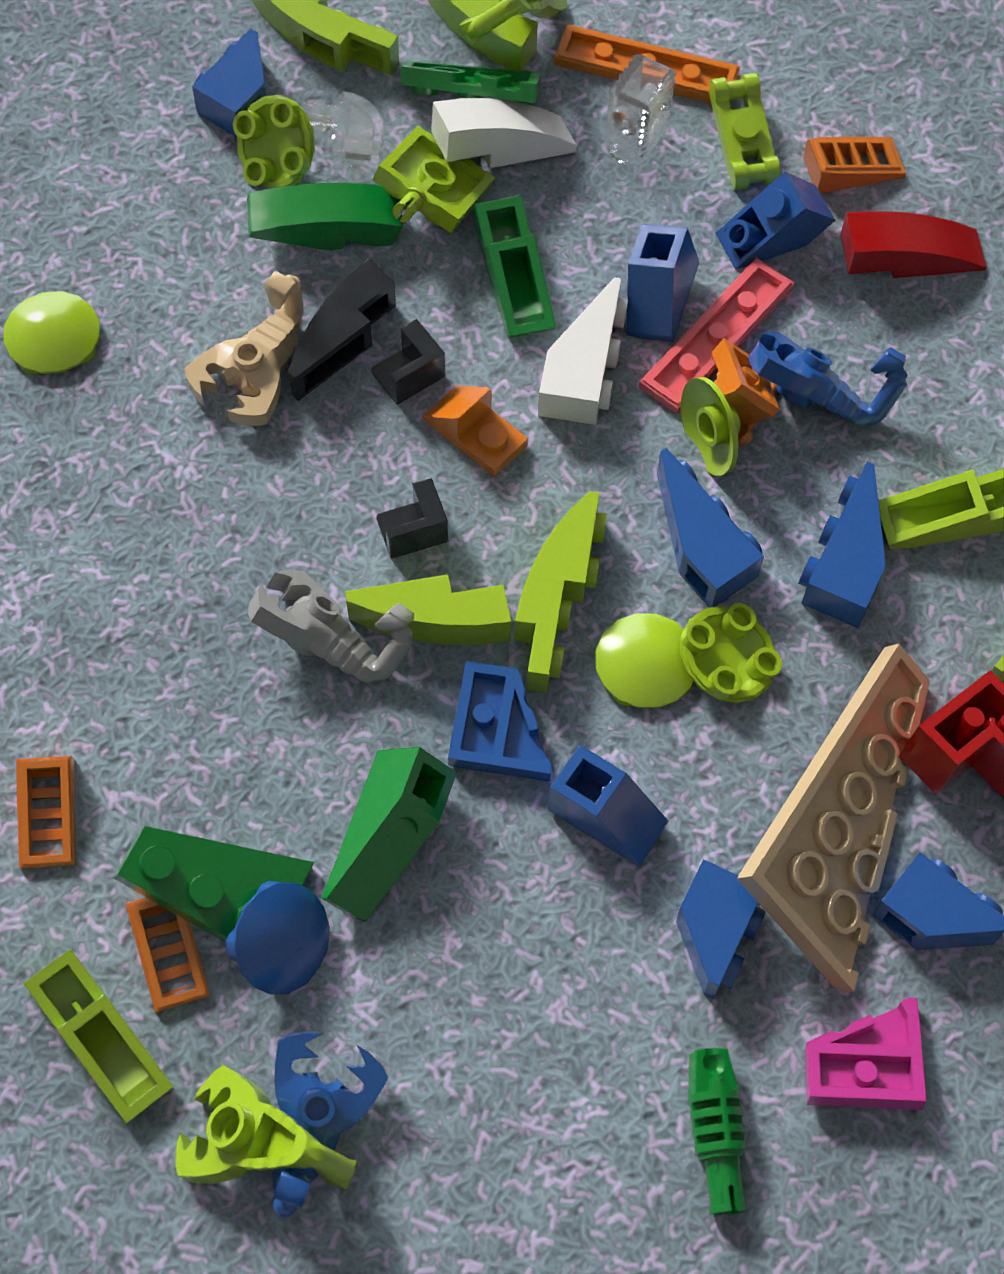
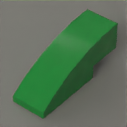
[247,183,403,250]
[472,195,556,339]

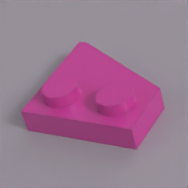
[804,998,926,1110]

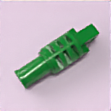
[688,1048,748,1216]

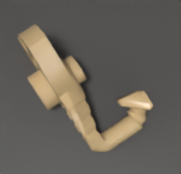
[184,271,304,426]

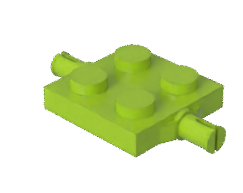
[372,126,495,233]

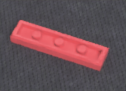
[639,257,795,415]

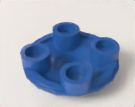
[226,881,330,994]

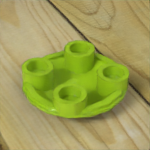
[233,95,315,188]
[3,291,100,374]
[680,603,782,703]
[595,613,694,708]

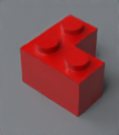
[898,670,1004,799]

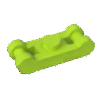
[709,73,781,191]

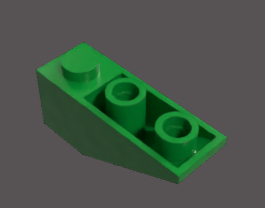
[321,747,457,922]

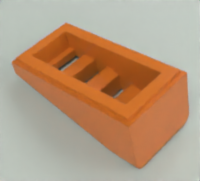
[803,137,906,193]
[16,756,76,869]
[125,897,210,1013]

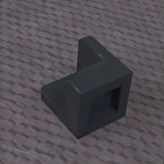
[371,319,446,405]
[376,478,448,559]

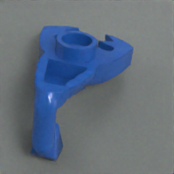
[748,332,908,427]
[272,1031,388,1218]

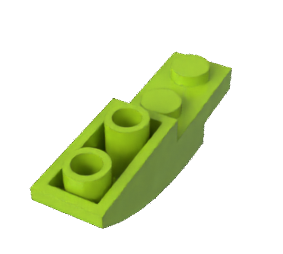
[251,0,399,76]
[514,491,607,693]

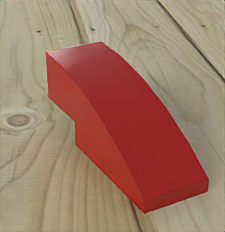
[840,211,987,279]

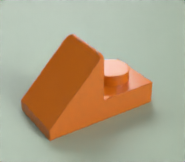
[711,338,780,427]
[422,386,528,477]

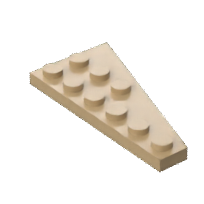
[737,644,930,992]

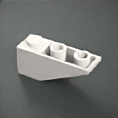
[538,277,628,425]

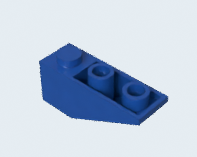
[657,448,764,608]
[798,461,886,628]

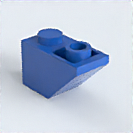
[192,28,267,138]
[716,171,836,270]
[626,224,700,342]
[548,745,669,867]
[872,852,1004,950]
[676,859,766,999]

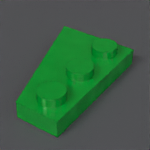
[400,60,541,103]
[113,826,314,943]

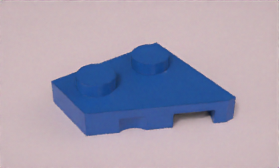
[448,661,552,782]

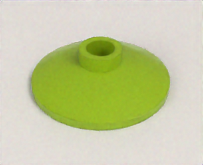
[681,377,740,476]

